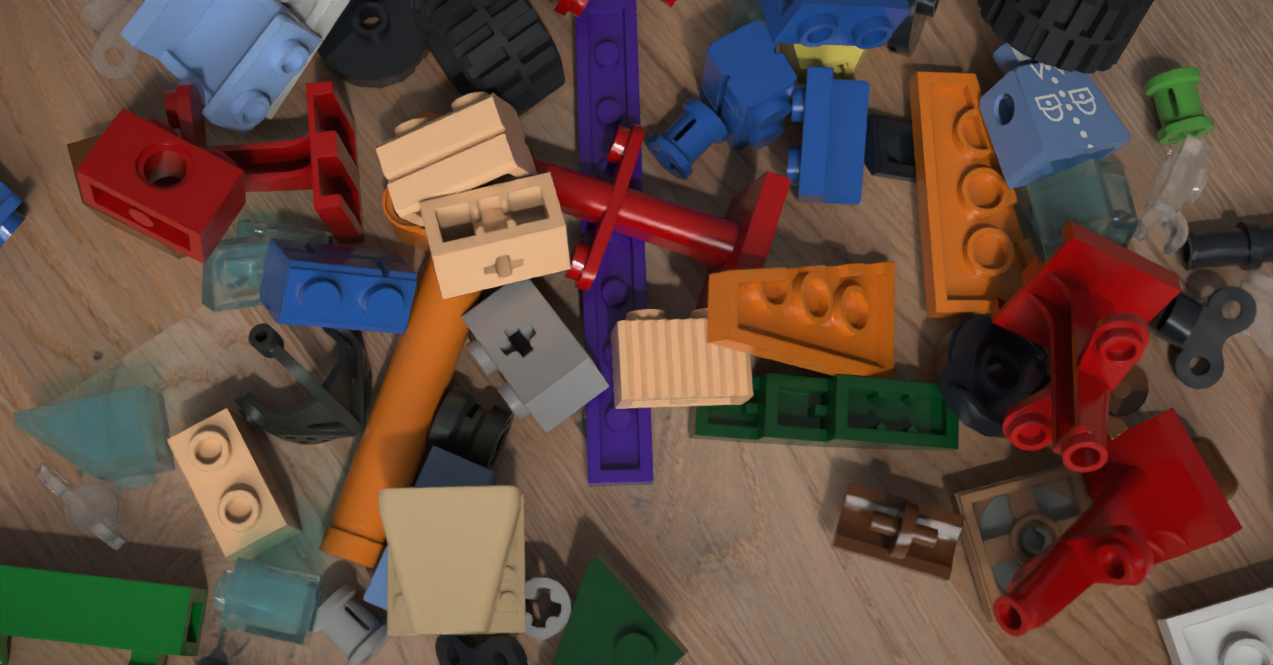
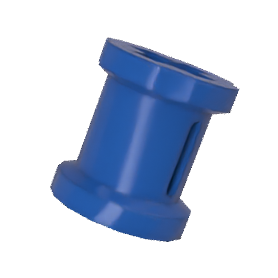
[646,97,728,180]

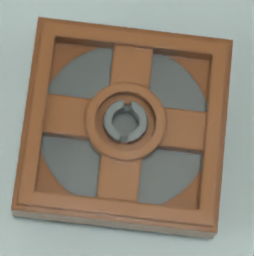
[950,465,1118,622]

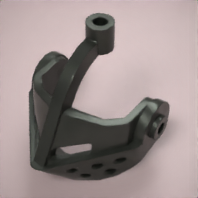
[233,323,373,445]

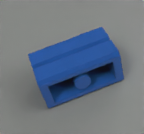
[700,20,798,150]
[260,238,417,334]

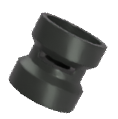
[428,386,514,469]

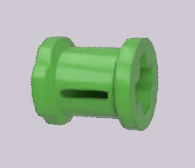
[1143,67,1215,145]

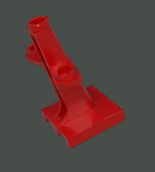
[153,81,364,259]
[532,123,792,310]
[990,220,1181,472]
[993,407,1243,637]

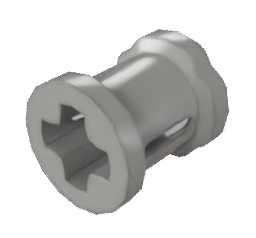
[524,577,573,639]
[306,583,392,665]

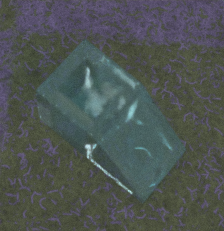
[1026,158,1139,260]
[213,557,327,645]

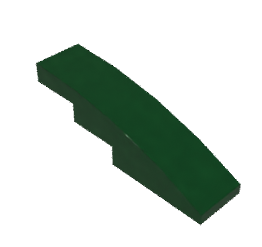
[689,373,959,451]

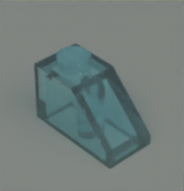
[13,385,175,490]

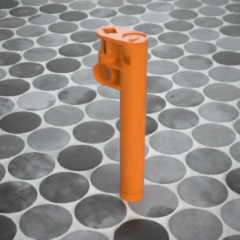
[318,112,534,570]

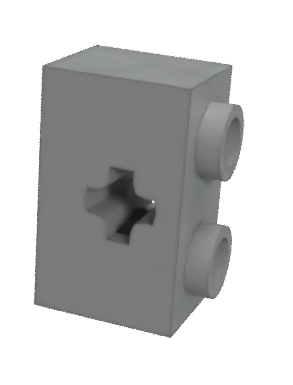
[461,279,610,433]

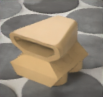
[378,486,526,636]

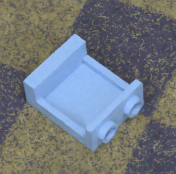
[120,0,322,138]

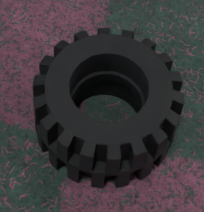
[409,0,565,117]
[977,0,1154,74]

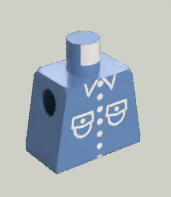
[979,43,1132,189]

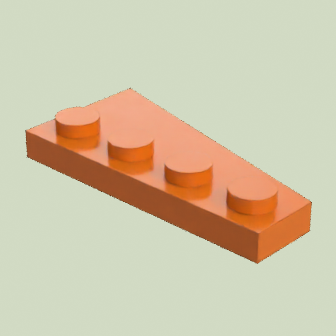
[909,71,1036,318]
[707,261,895,380]

